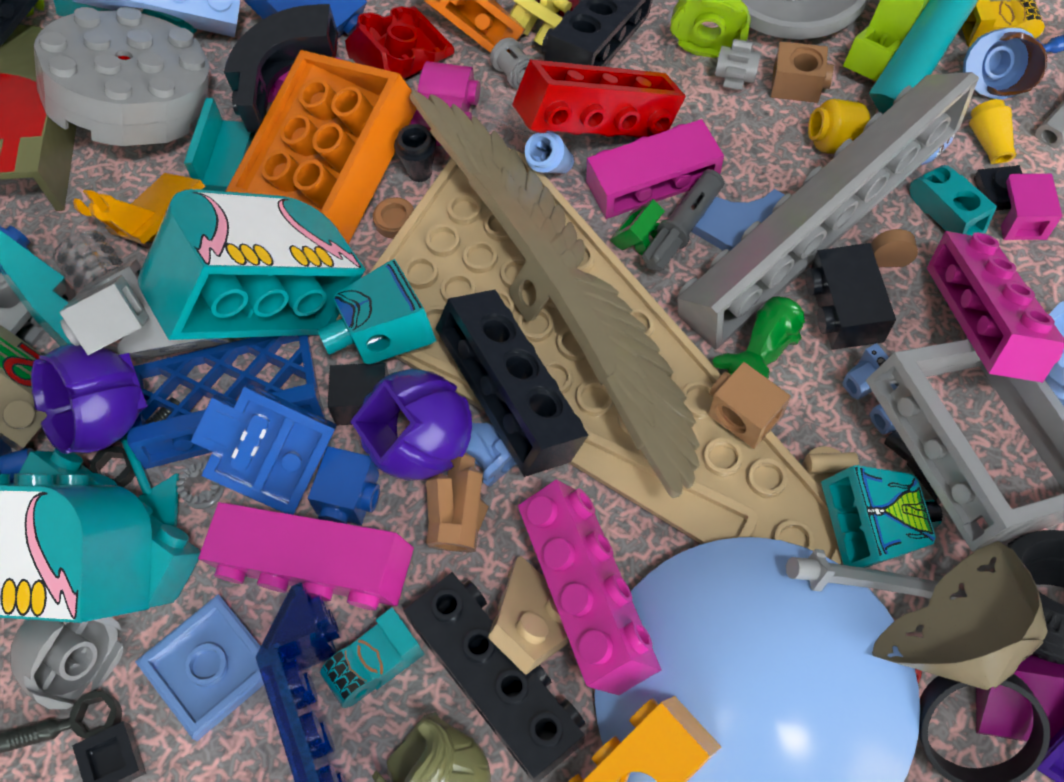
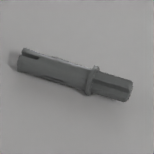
[642,169,725,271]

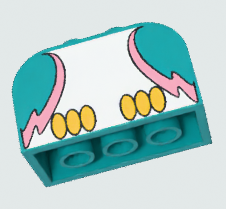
[138,189,366,340]
[0,473,152,623]

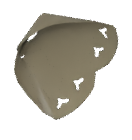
[872,541,1048,690]

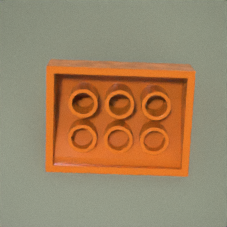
[226,50,417,244]

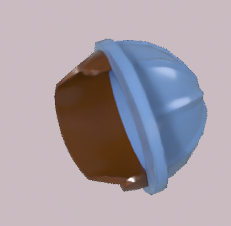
[963,28,1048,100]

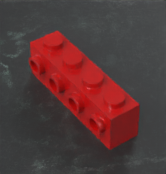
[512,59,686,138]

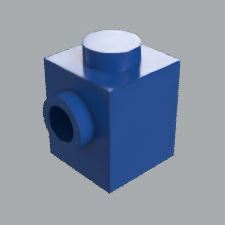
[307,446,380,526]

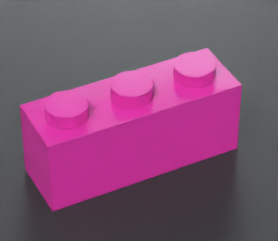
[586,119,724,219]

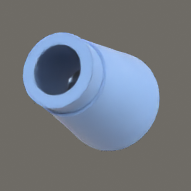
[525,131,574,174]

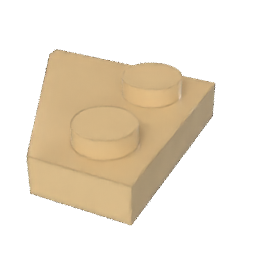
[488,556,570,675]

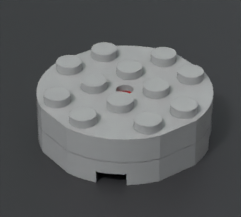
[34,6,210,146]

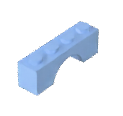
[72,0,240,37]

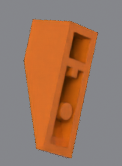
[424,0,526,53]

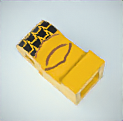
[962,0,1045,48]

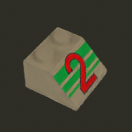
[0,325,47,451]

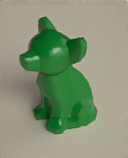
[712,296,805,379]

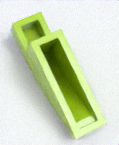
[843,0,930,81]

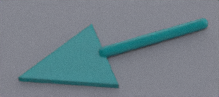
[120,433,179,527]

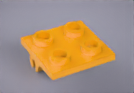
[73,173,206,244]

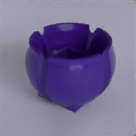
[31,344,147,454]
[350,369,472,481]

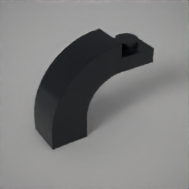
[224,4,338,132]

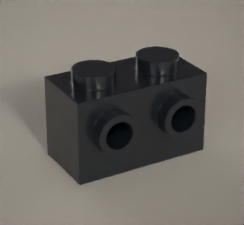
[806,243,896,350]

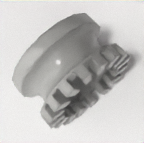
[176,463,225,509]

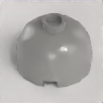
[10,617,123,709]

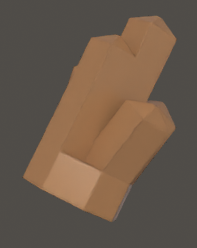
[426,452,489,553]

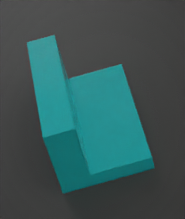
[184,98,257,191]

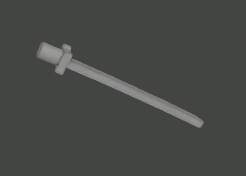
[786,549,967,600]

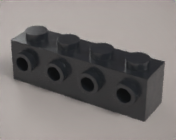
[403,572,586,782]

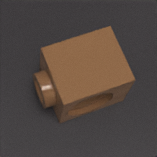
[770,41,834,103]
[709,362,791,449]

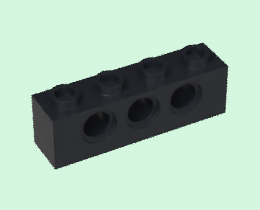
[542,0,653,67]
[435,289,589,477]

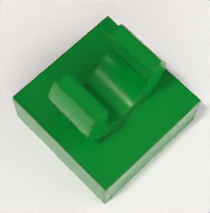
[609,199,665,256]

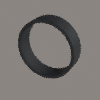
[918,674,1050,782]

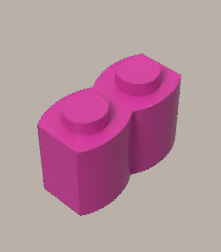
[409,61,480,146]

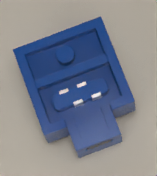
[190,383,337,515]

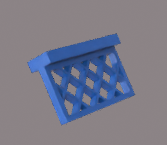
[127,335,326,470]

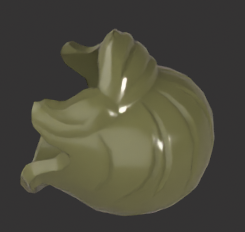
[372,712,491,782]

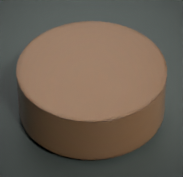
[373,197,414,239]
[871,229,918,267]

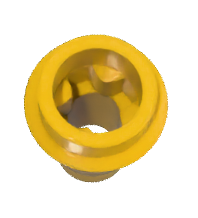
[969,99,1016,164]

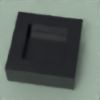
[974,165,1023,211]
[72,721,146,782]

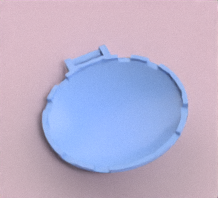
[595,537,920,782]

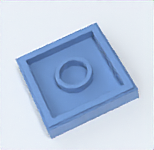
[135,594,281,741]

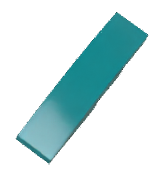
[0,230,72,346]

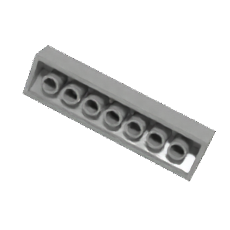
[677,72,979,350]

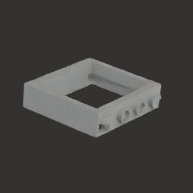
[866,339,1064,552]

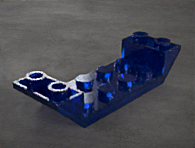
[256,582,346,782]

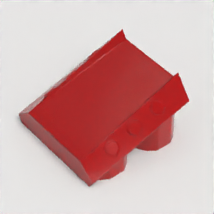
[345,6,455,79]

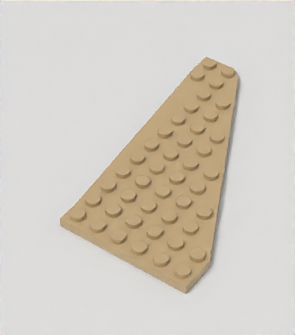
[336,148,842,564]

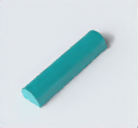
[869,0,979,114]

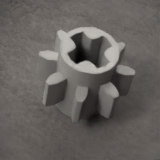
[715,39,761,90]

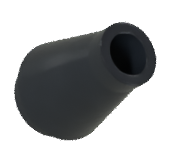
[394,124,436,182]

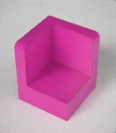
[1001,173,1063,240]

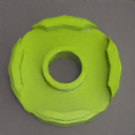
[670,0,751,58]

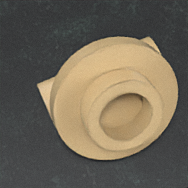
[802,446,859,488]

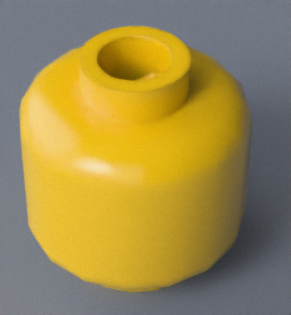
[808,98,870,154]

